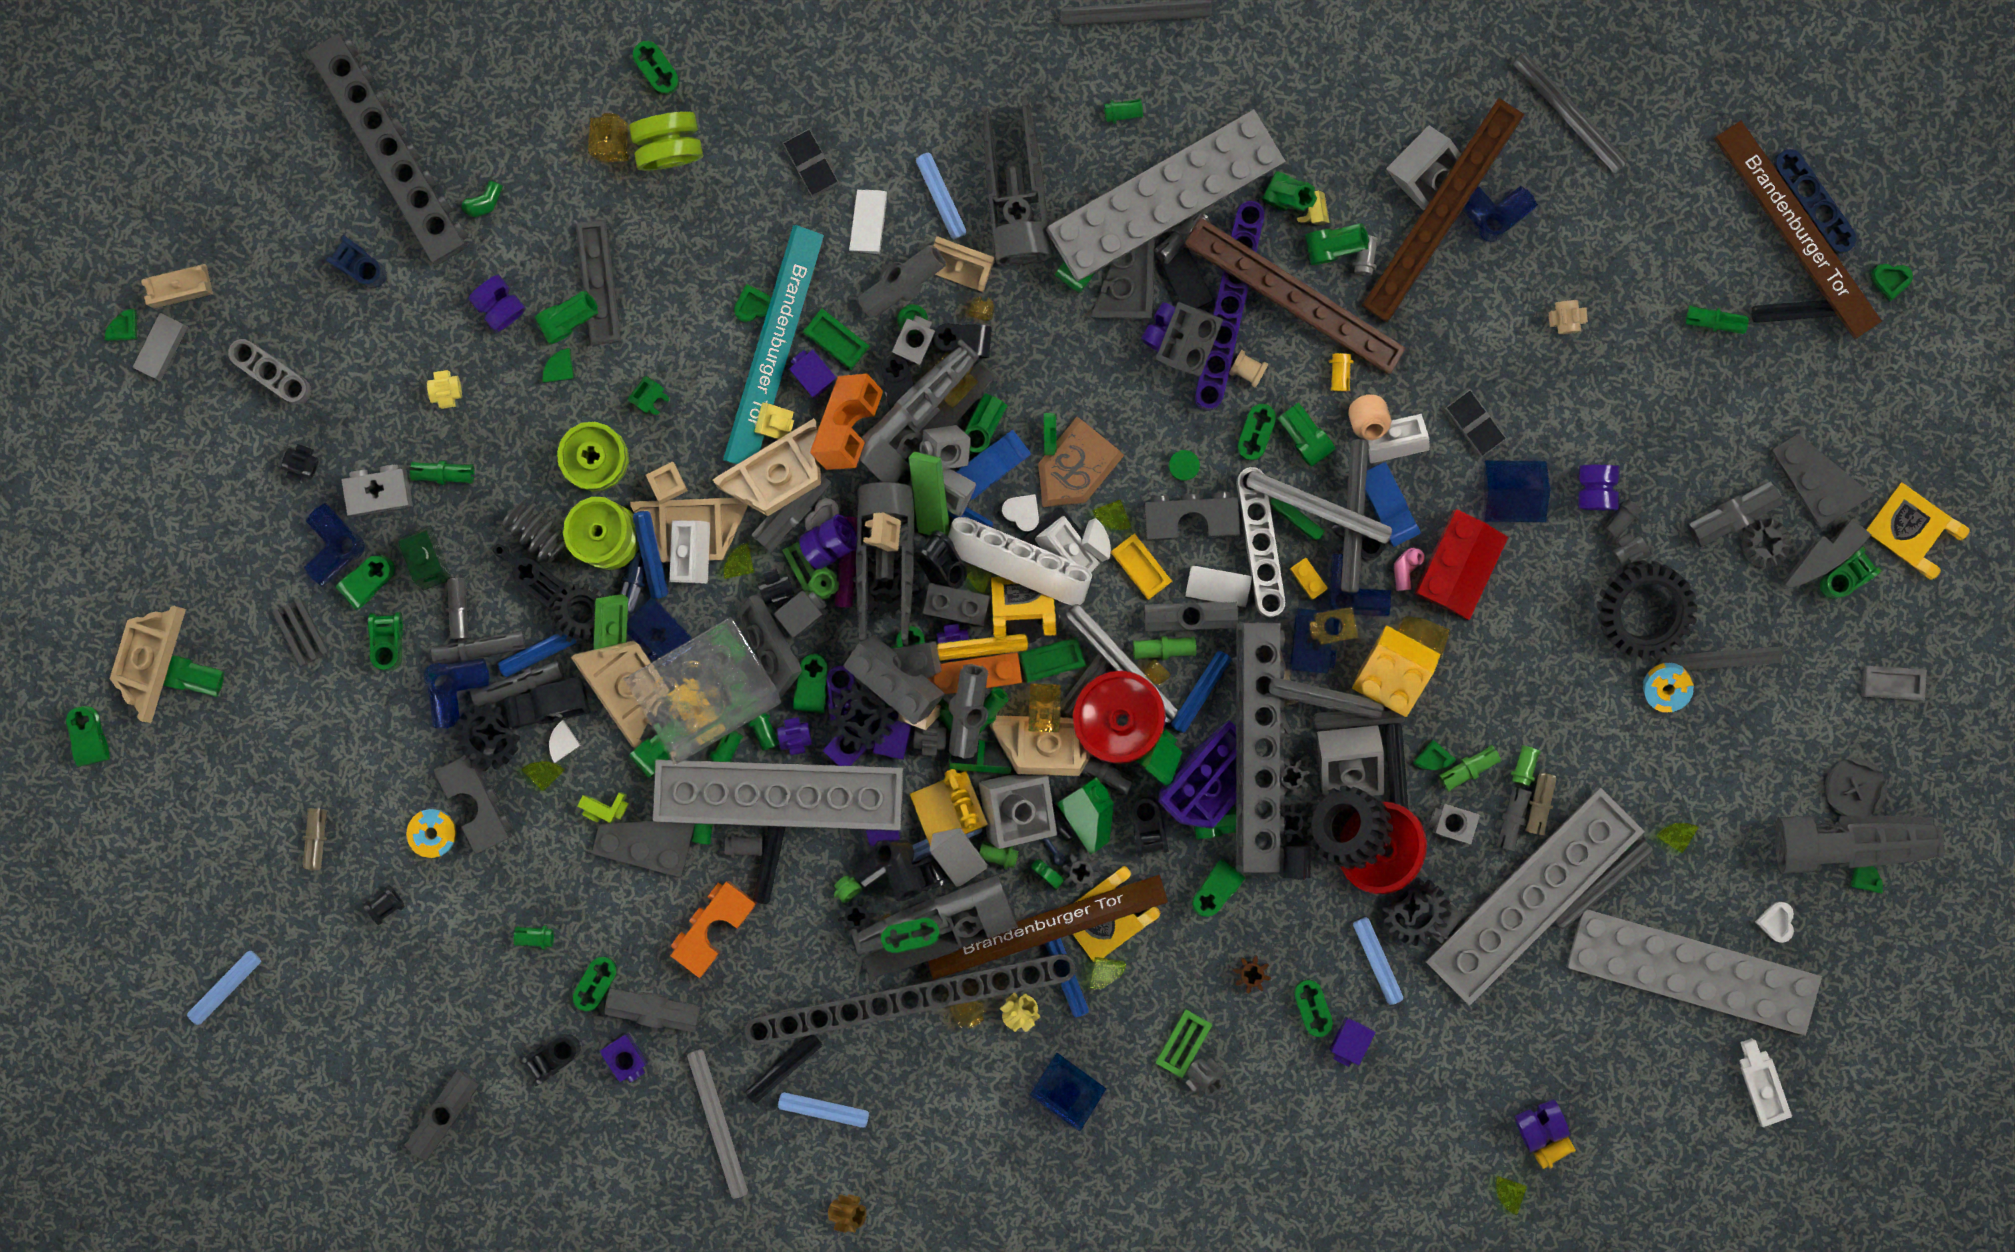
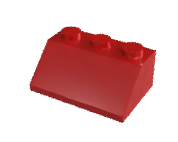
[1414,509,1508,620]

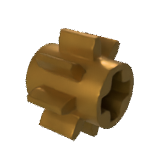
[828,1194,867,1233]

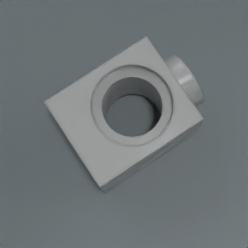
[892,315,935,365]
[919,425,971,469]
[1430,803,1480,844]

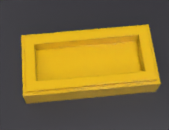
[1110,533,1172,600]

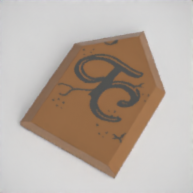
[1038,417,1124,507]

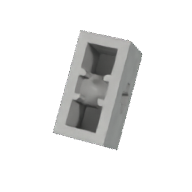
[341,465,413,517]

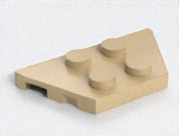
[712,418,821,516]
[630,498,749,563]
[110,606,186,723]
[571,641,669,749]
[990,716,1092,776]

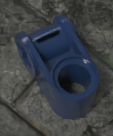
[325,235,387,288]

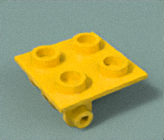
[910,769,988,847]

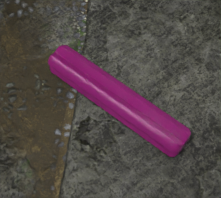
[835,517,857,608]

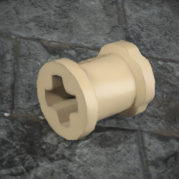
[1229,350,1268,388]

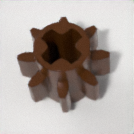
[1233,955,1271,994]

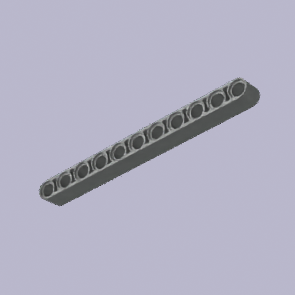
[745,954,1076,1045]

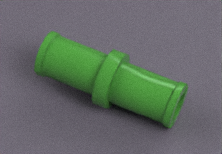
[1133,636,1196,660]
[1438,745,1501,792]

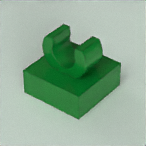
[627,375,669,415]

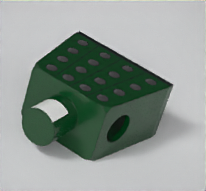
[398,525,452,591]

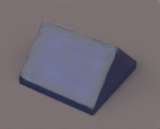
[1484,460,1551,522]
[1029,1053,1107,1132]

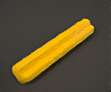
[937,634,1028,660]

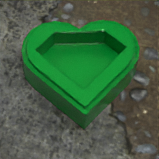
[1871,263,1913,302]
[734,284,771,323]
[1030,859,1064,890]

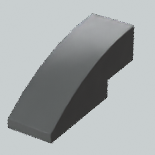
[1780,519,1872,589]

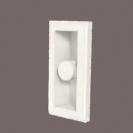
[849,190,888,255]
[1366,414,1430,463]
[1035,516,1100,572]
[669,520,710,583]
[1185,566,1252,607]

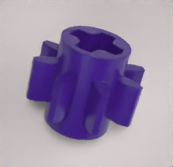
[936,623,969,661]
[777,717,812,755]

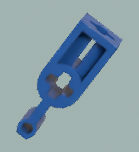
[956,430,1031,503]
[1365,461,1421,547]

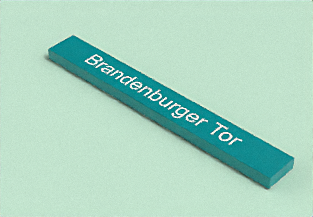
[723,225,824,465]

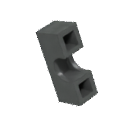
[1144,492,1240,541]
[843,635,945,725]
[434,758,513,854]

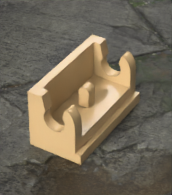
[934,236,995,292]
[141,264,213,308]

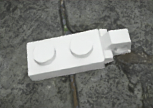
[1739,1038,1792,1127]

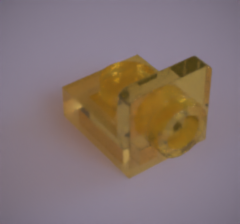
[1398,616,1450,659]
[941,979,987,1029]

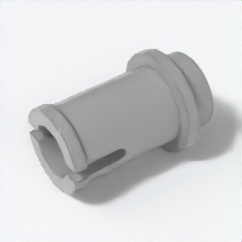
[1352,235,1378,276]

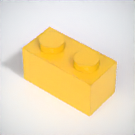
[1289,558,1328,600]

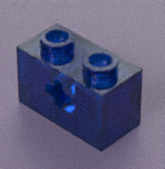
[627,597,697,668]
[1290,608,1340,674]

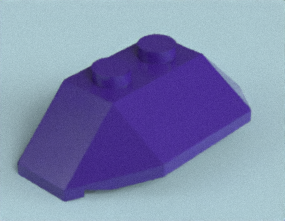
[1158,720,1236,829]

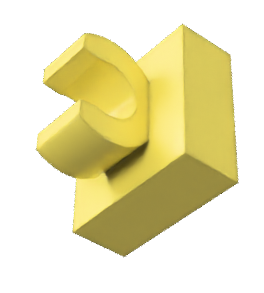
[1297,190,1330,225]
[754,403,794,440]

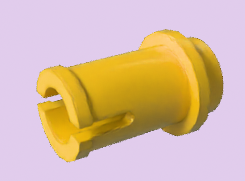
[1329,354,1354,391]
[1534,1137,1576,1169]

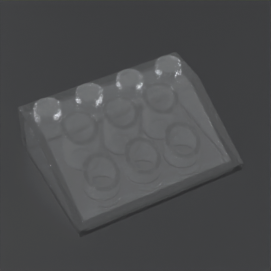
[624,617,781,765]

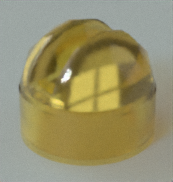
[968,296,994,321]
[1145,658,1172,685]

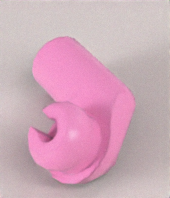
[1394,548,1425,591]

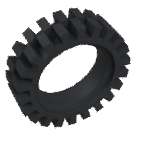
[1597,560,1698,660]

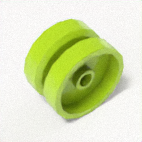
[629,112,704,171]
[557,422,629,492]
[563,497,640,570]

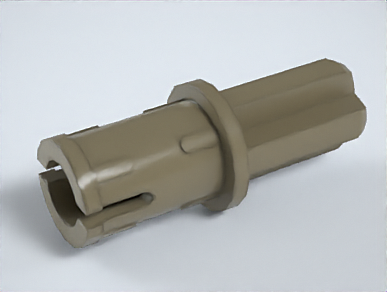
[1525,773,1556,835]
[302,808,327,870]

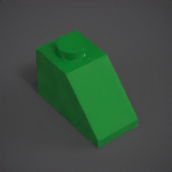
[1135,728,1182,787]
[1057,777,1114,855]

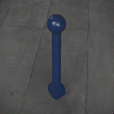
[1042,838,1066,865]

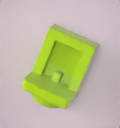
[577,792,629,823]

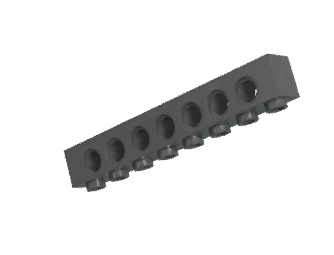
[307,33,468,266]
[1236,623,1285,872]

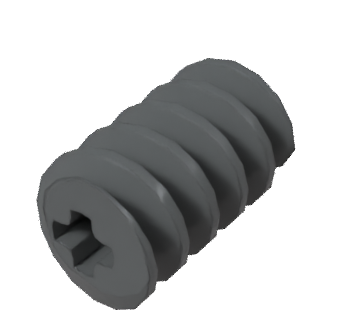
[502,499,566,565]

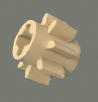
[1549,300,1588,334]

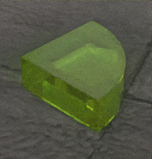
[1092,499,1132,530]
[724,543,755,579]
[965,561,993,594]
[521,761,566,791]
[1655,822,1699,853]
[1089,957,1126,989]
[1495,1175,1527,1215]

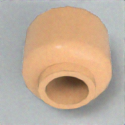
[1348,395,1392,440]

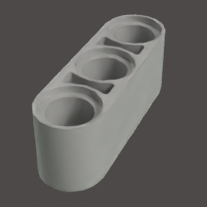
[228,339,311,404]

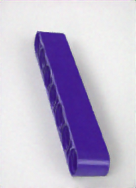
[1195,201,1264,411]

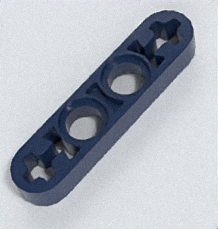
[1774,149,1856,254]

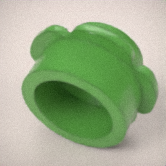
[808,569,839,599]
[834,875,862,903]

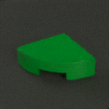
[105,309,137,341]
[543,348,574,383]
[1044,413,1057,456]
[1412,740,1456,770]
[1850,866,1883,893]

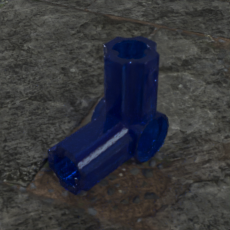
[1463,186,1538,242]
[304,503,365,587]
[1328,554,1391,617]
[424,658,490,729]

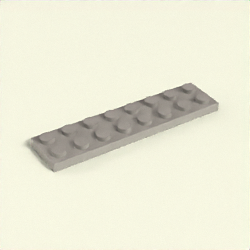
[1046,109,1286,282]
[653,760,904,831]
[1425,787,1645,1006]
[1566,909,1822,1036]

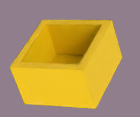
[1352,625,1441,717]

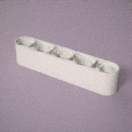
[1236,467,1285,617]
[948,517,1092,606]

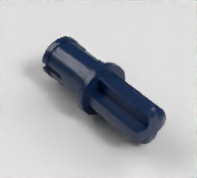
[620,553,645,614]

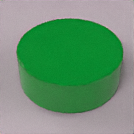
[897,304,928,336]
[1169,450,1200,481]

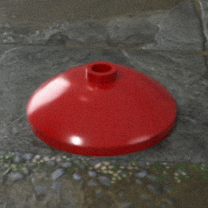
[1073,671,1166,763]
[1340,802,1427,894]

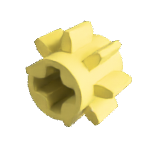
[427,370,462,409]
[1000,993,1040,1032]

